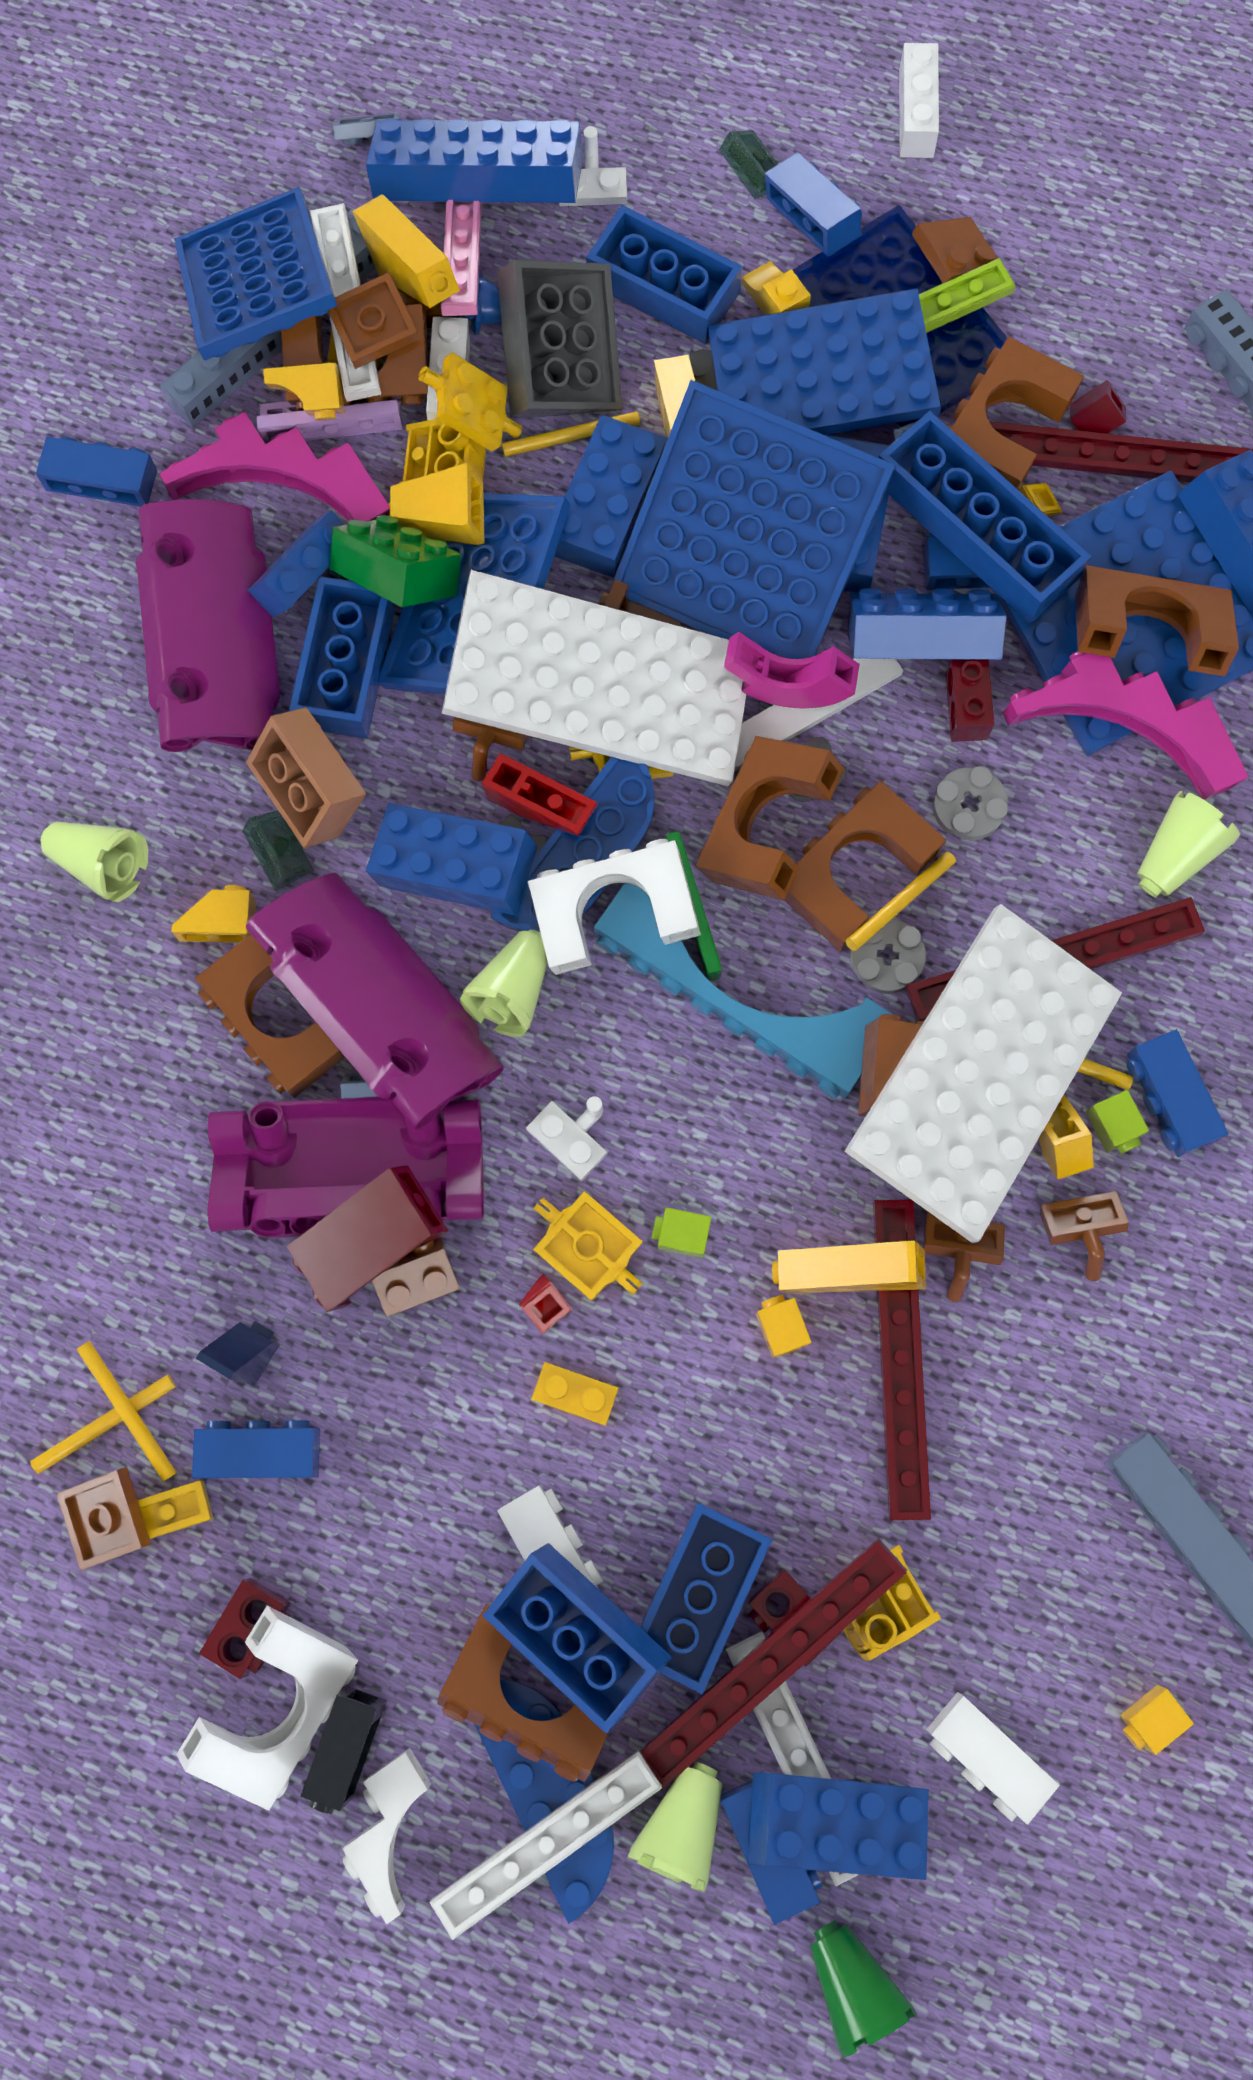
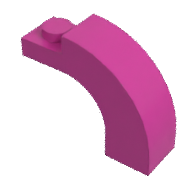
[724,632,860,709]

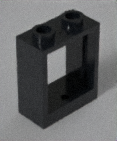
[300,1686,387,1814]

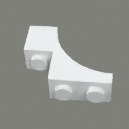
[342,1748,432,1924]

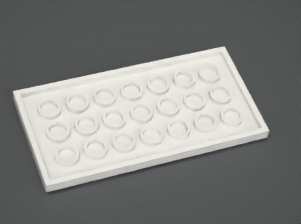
[442,570,746,786]
[844,904,1122,1243]

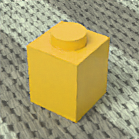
[756,1294,812,1358]
[1120,1685,1194,1755]

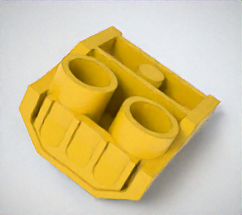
[399,419,486,484]
[843,1545,941,1661]

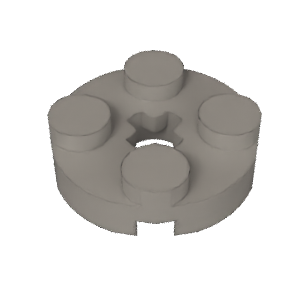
[933,766,1008,841]
[850,919,926,994]

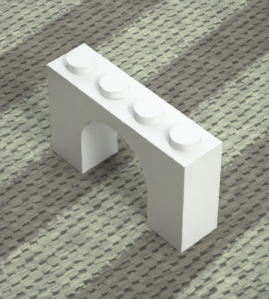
[528,839,701,975]
[176,1605,358,1810]

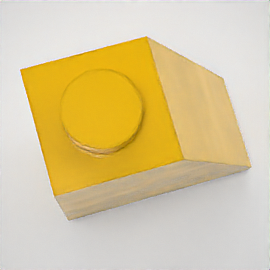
[388,463,484,545]

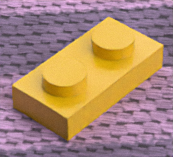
[531,1362,619,1426]
[138,1480,214,1539]

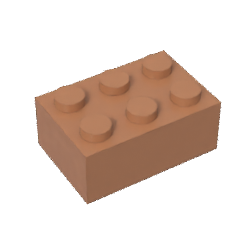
[246,707,366,849]

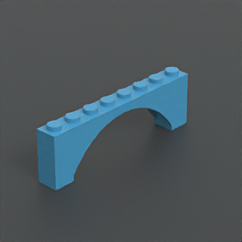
[594,883,892,1100]

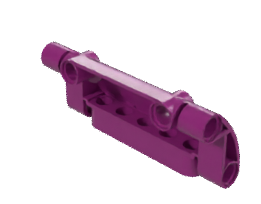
[136,499,280,752]
[246,873,504,1129]
[207,1096,484,1238]

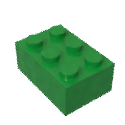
[330,515,461,607]

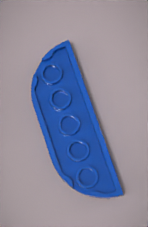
[490,757,655,933]
[474,1678,614,1924]

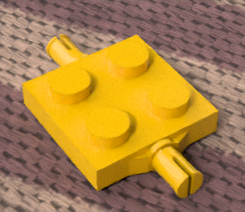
[418,352,523,452]
[533,1191,643,1302]

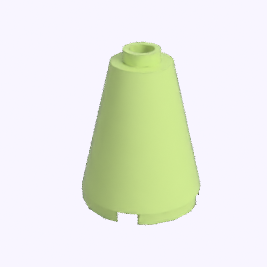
[1137,791,1240,898]
[40,821,149,902]
[460,930,548,1037]
[627,1762,723,1893]

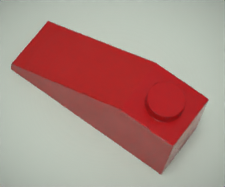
[481,753,597,836]

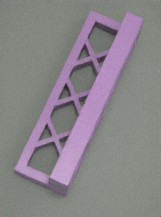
[257,400,403,444]

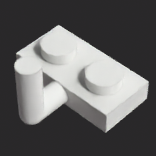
[559,126,627,206]
[526,1096,608,1182]

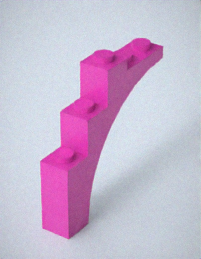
[159,412,390,522]
[1002,651,1249,800]

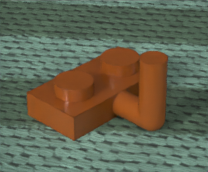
[453,717,529,781]
[1040,1191,1129,1281]
[923,1212,1005,1302]

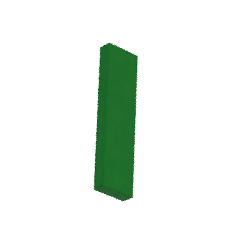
[665,831,722,981]

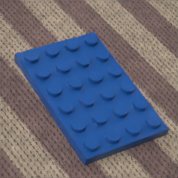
[174,186,338,361]
[708,288,941,435]
[378,493,571,694]

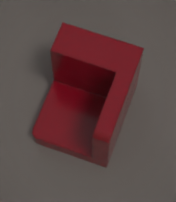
[1070,380,1126,434]

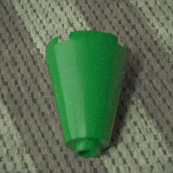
[810,1920,917,2058]

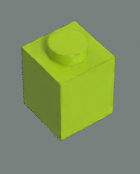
[1086,1090,1149,1154]
[652,1207,711,1259]

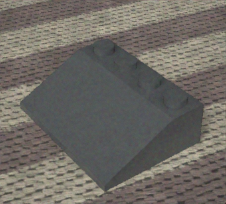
[497,260,622,417]

